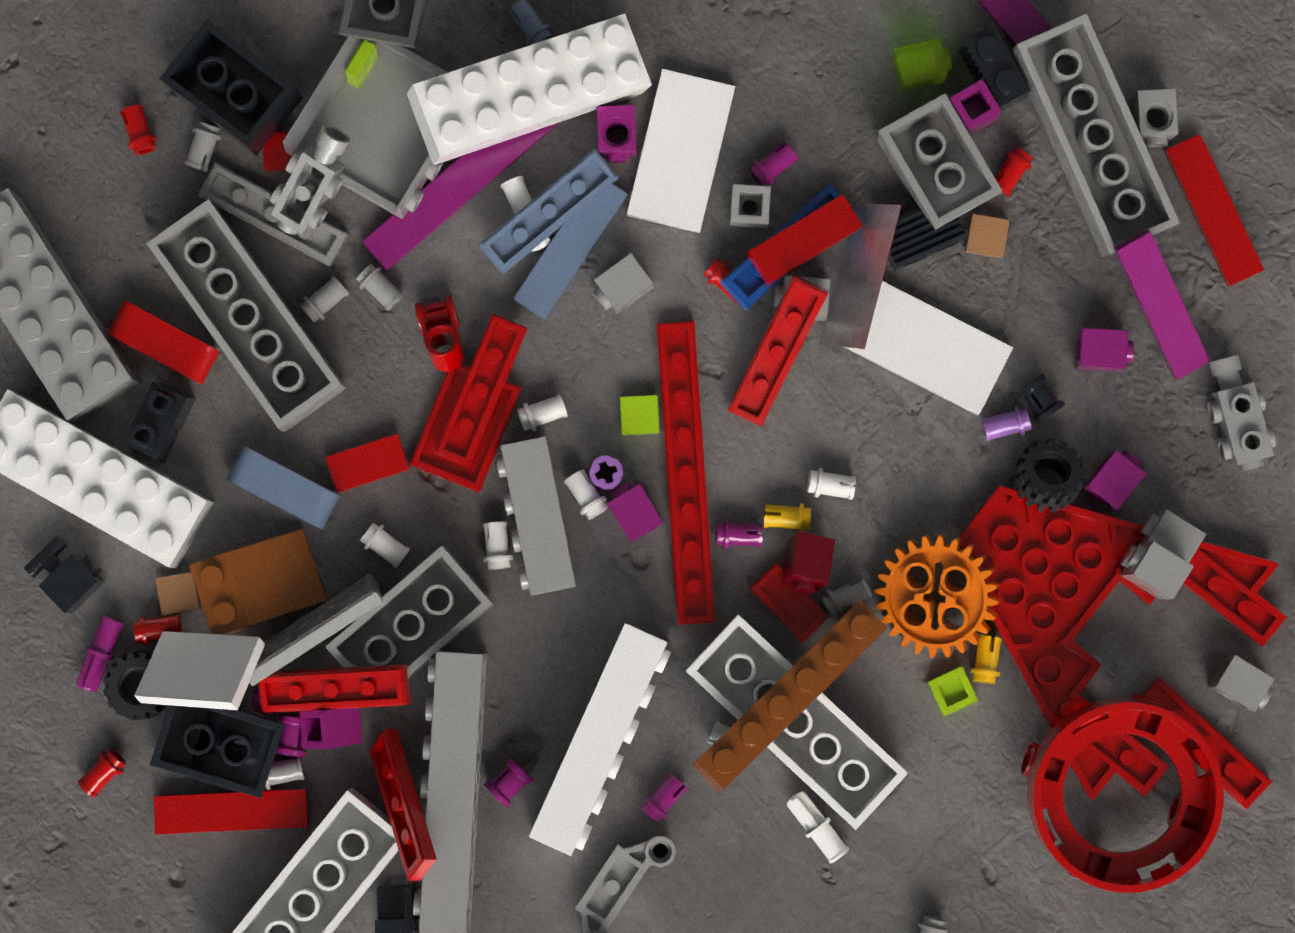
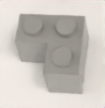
[1120,509,1206,600]

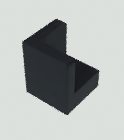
[375,884,417,933]

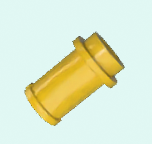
[764,503,811,531]
[970,635,1002,684]

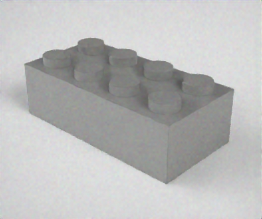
[326,546,495,679]

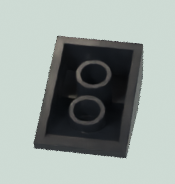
[150,705,285,798]

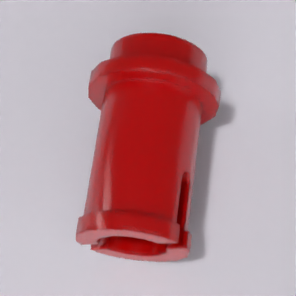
[119,104,157,155]
[995,146,1033,197]
[703,258,738,305]
[133,613,182,646]
[77,748,127,798]

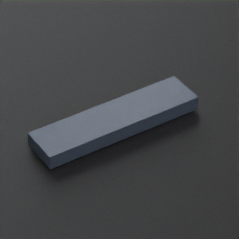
[478,149,619,275]
[513,184,628,320]

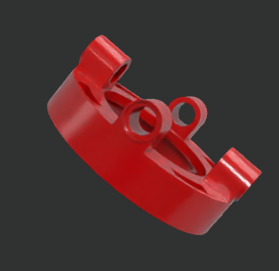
[1021,693,1224,893]

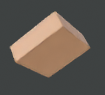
[965,214,1010,259]
[155,572,201,616]

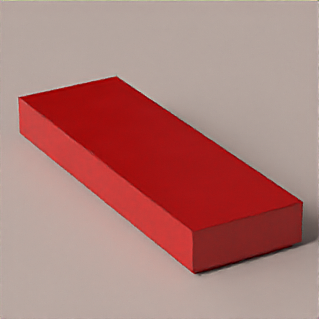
[747,194,863,286]

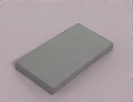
[249,574,383,687]

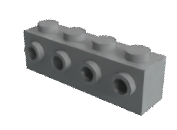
[496,436,577,596]

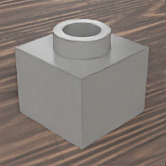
[730,184,771,228]

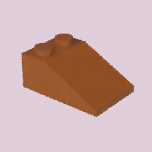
[189,529,327,635]

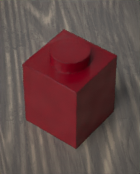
[782,531,835,594]

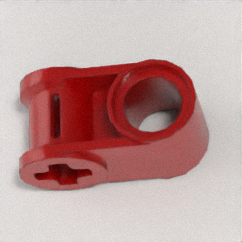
[415,295,464,372]

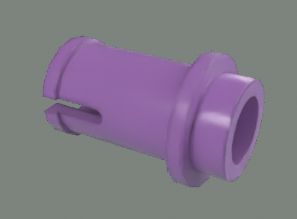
[981,406,1032,441]

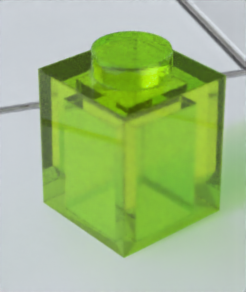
[892,38,952,92]

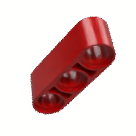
[106,300,220,385]

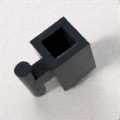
[24,535,105,613]

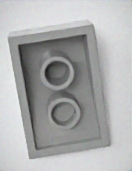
[877,94,1002,230]

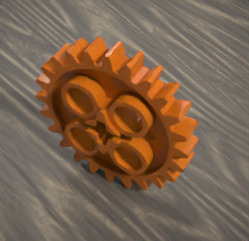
[875,533,1000,658]

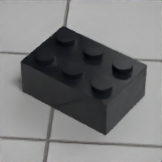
[159,19,303,157]

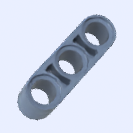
[226,445,340,530]

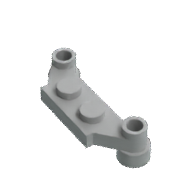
[575,835,676,933]

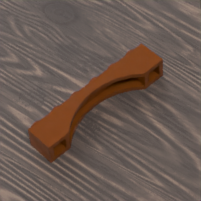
[692,600,888,793]

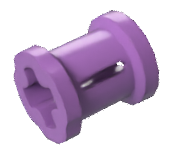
[589,455,624,491]

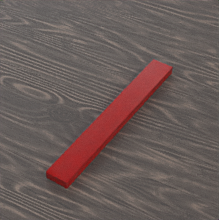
[657,321,715,625]

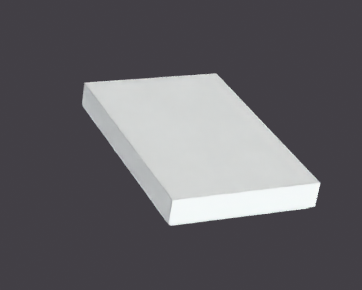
[134,631,265,710]

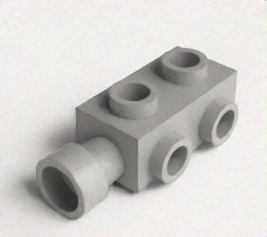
[270,125,350,235]
[1207,355,1276,471]

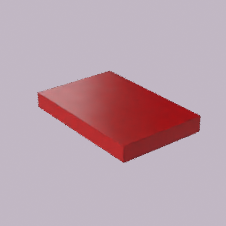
[409,364,522,493]

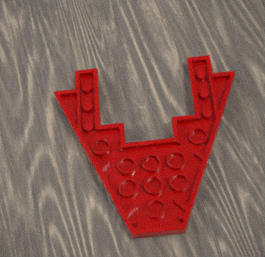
[958,486,1287,800]

